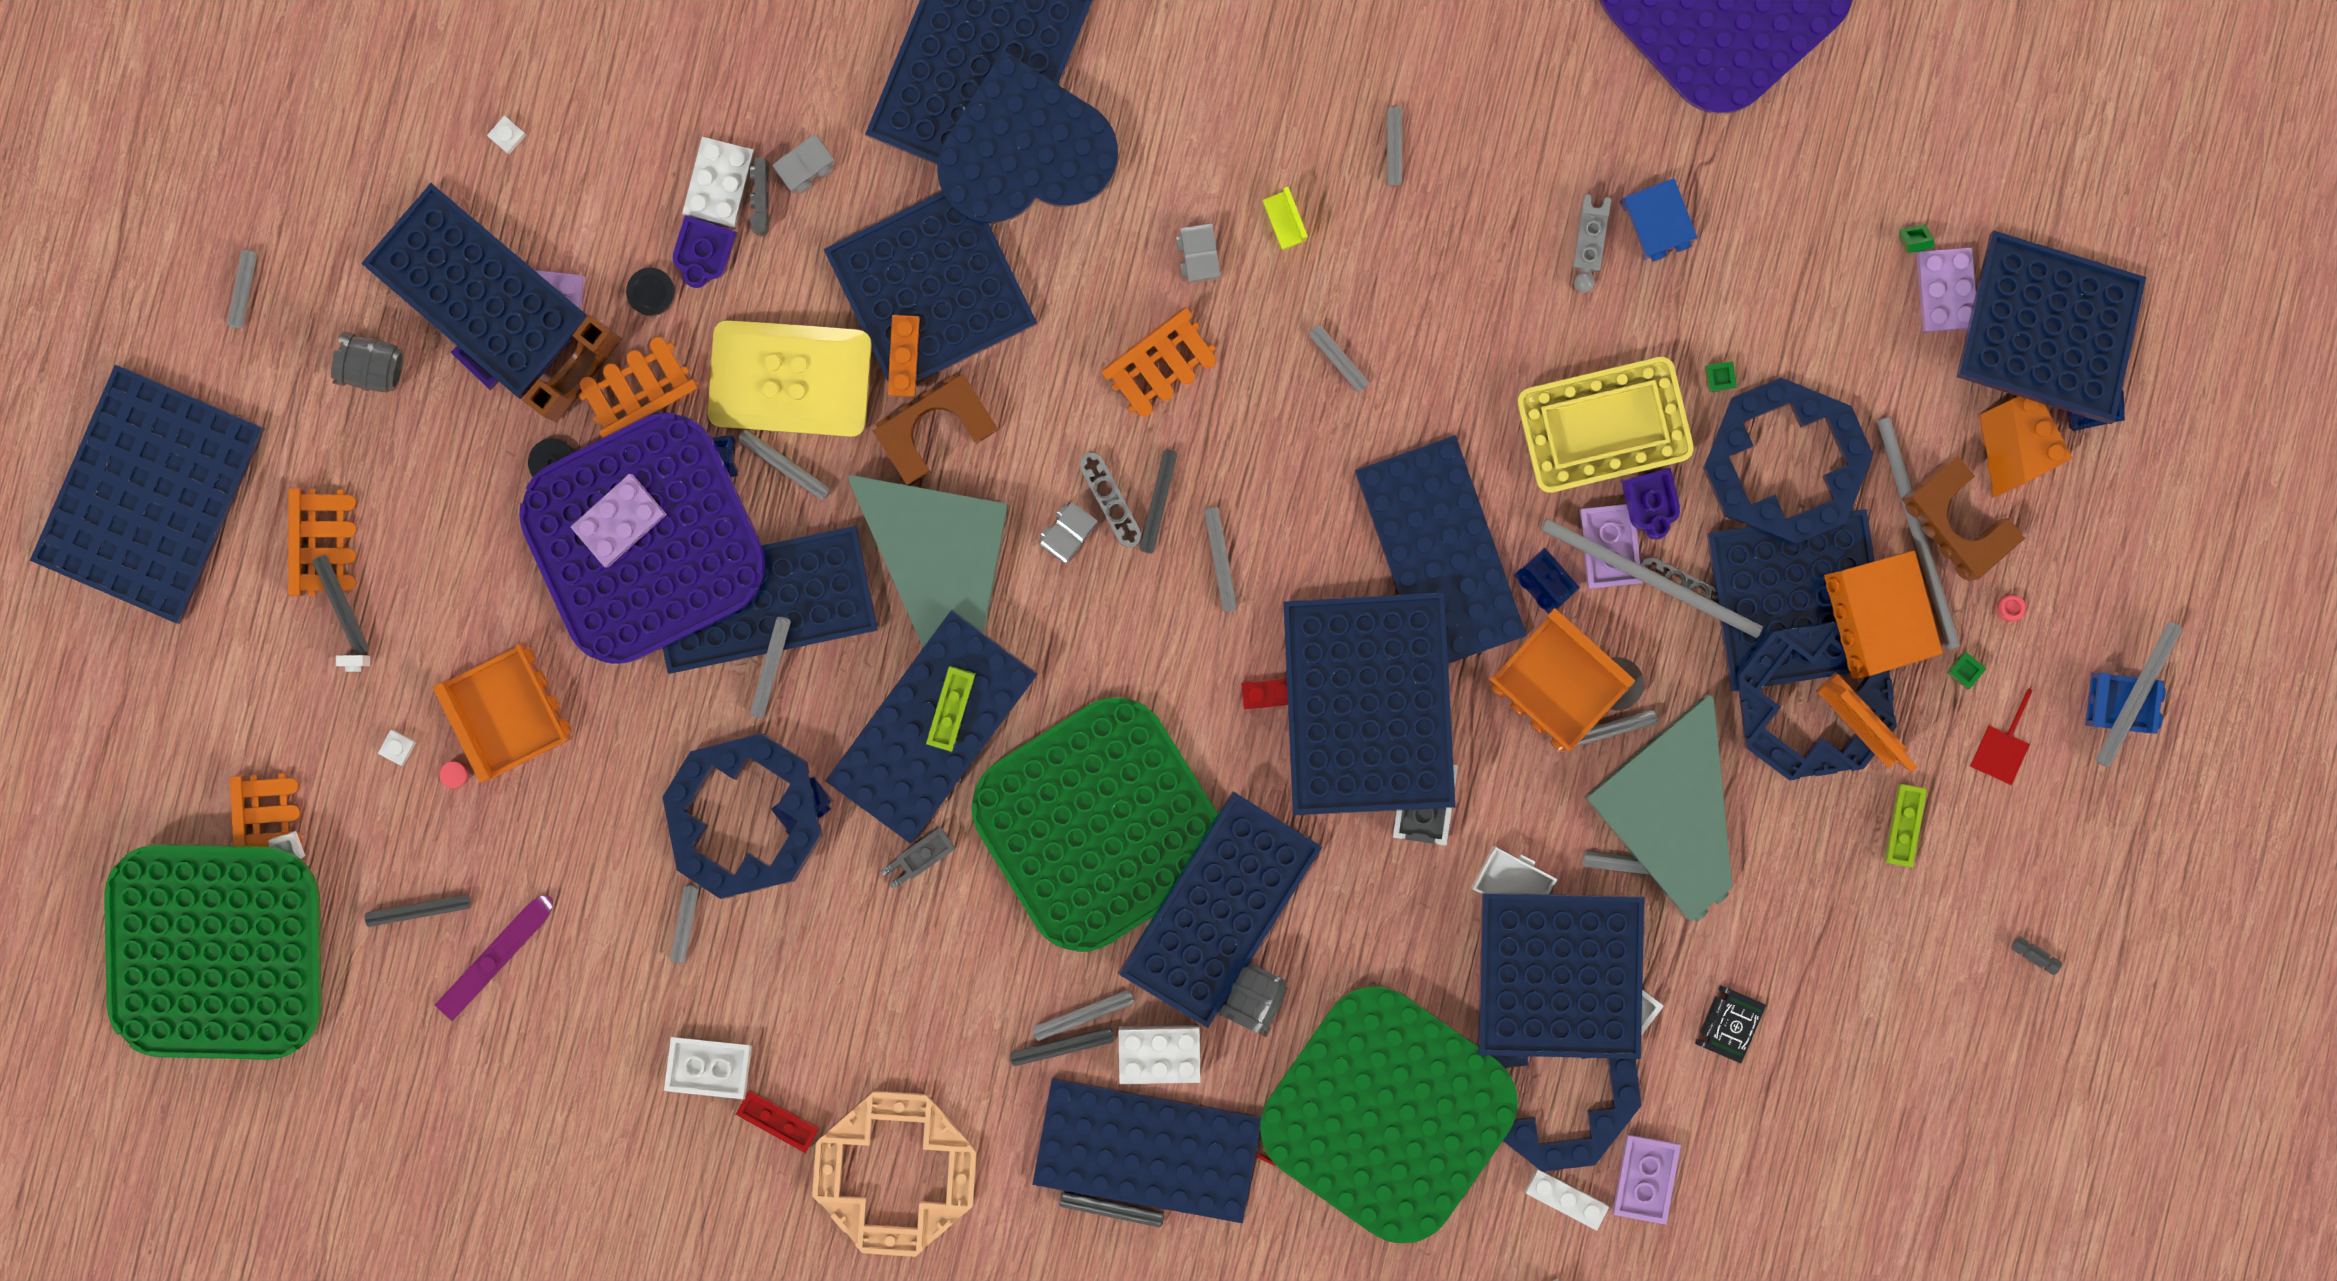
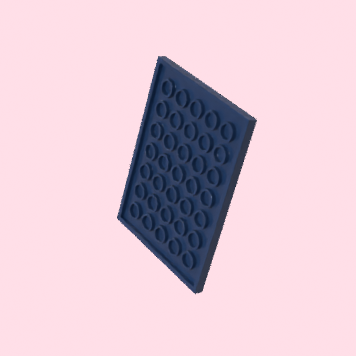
[865,0,1093,165]
[1283,593,1456,816]

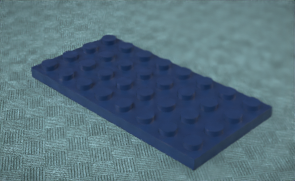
[361,183,588,399]
[1355,435,1527,664]
[663,526,878,674]
[825,610,1038,844]
[1118,791,1322,1028]
[1032,1078,1261,1223]

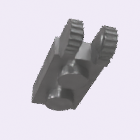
[750,158,769,237]
[881,827,956,889]

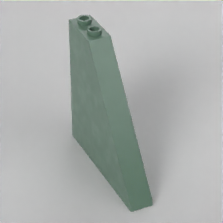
[848,475,1009,647]
[1584,695,1732,922]

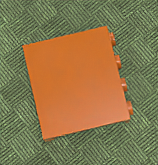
[1824,550,1943,679]
[1489,608,1635,753]
[432,644,572,783]

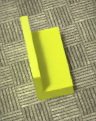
[1262,187,1308,251]

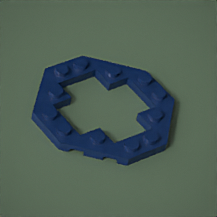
[1703,378,1873,545]
[1737,621,1897,780]
[662,733,823,899]
[1492,1055,1642,1172]

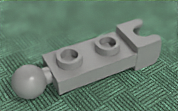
[1573,194,1611,293]

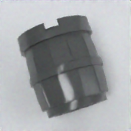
[331,331,403,393]
[1219,963,1287,1037]

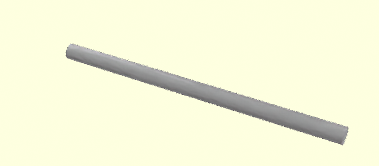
[1877,417,1960,650]
[1541,519,1763,638]

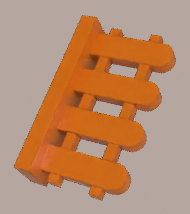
[1099,307,1216,417]
[579,337,699,438]
[288,488,357,596]
[229,773,303,846]

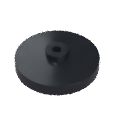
[626,267,675,316]
[528,439,574,477]

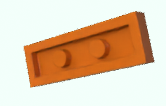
[888,315,920,398]

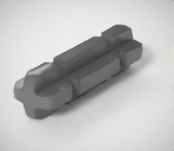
[2011,936,2062,975]

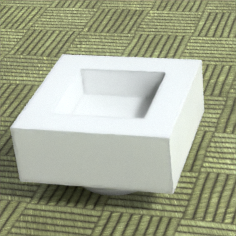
[487,116,526,155]
[336,655,370,672]
[378,730,417,766]
[268,831,305,859]

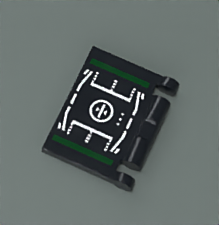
[1695,985,1766,1064]

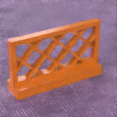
[1816,672,1918,773]

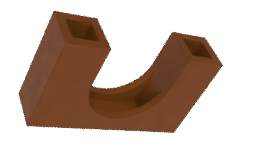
[522,315,622,423]
[873,373,999,486]
[1902,456,2025,581]

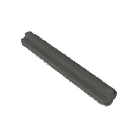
[1140,450,1177,554]
[312,555,369,655]
[365,895,471,927]
[1010,1028,1114,1066]
[1059,1192,1164,1228]

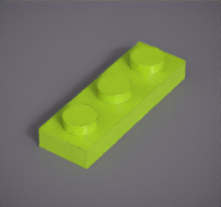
[926,666,976,752]
[1884,784,1927,868]

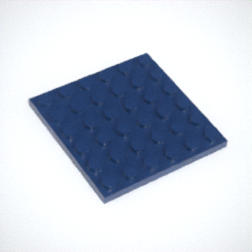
[823,192,1037,383]
[1956,230,2146,424]
[1706,509,1875,691]
[1478,893,1645,1059]

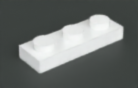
[1525,1168,1609,1231]

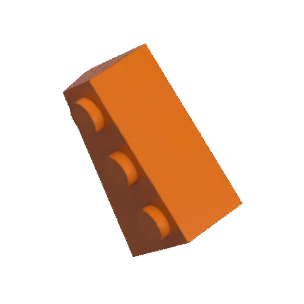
[1979,396,2073,498]

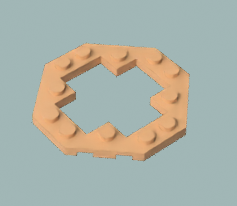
[812,1091,977,1257]

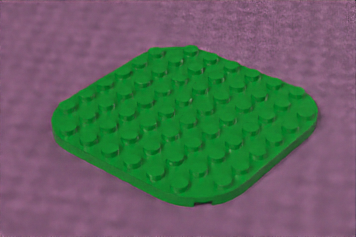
[972,697,1218,952]
[104,844,322,1060]
[1260,986,1518,1243]

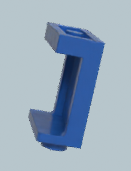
[1620,178,1698,262]
[2085,673,2166,734]

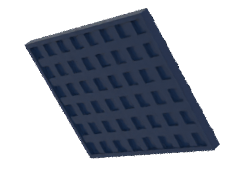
[30,365,265,624]

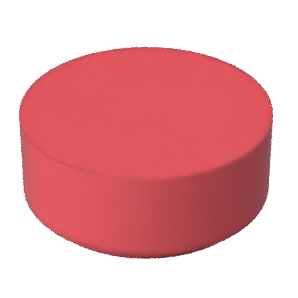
[1997,595,2026,621]
[440,761,468,788]

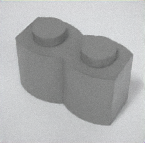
[772,134,836,194]
[1176,224,1220,284]
[1039,502,1098,565]

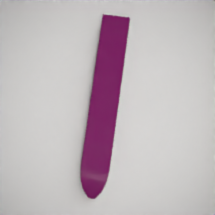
[435,895,553,1021]

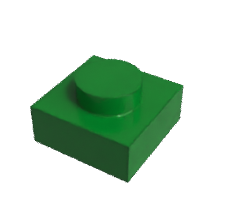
[1899,224,1934,253]
[1705,361,1737,393]
[1946,652,1986,689]

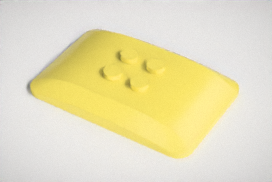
[708,321,872,437]
[1517,357,1694,493]

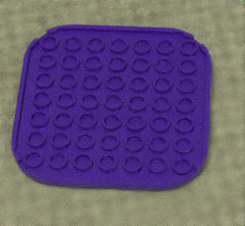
[1599,0,1853,114]
[519,413,765,664]

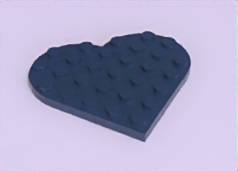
[937,50,1118,224]

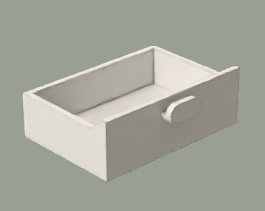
[1471,846,1558,894]

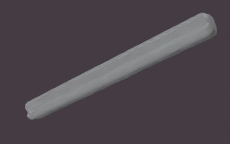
[2096,622,2182,767]

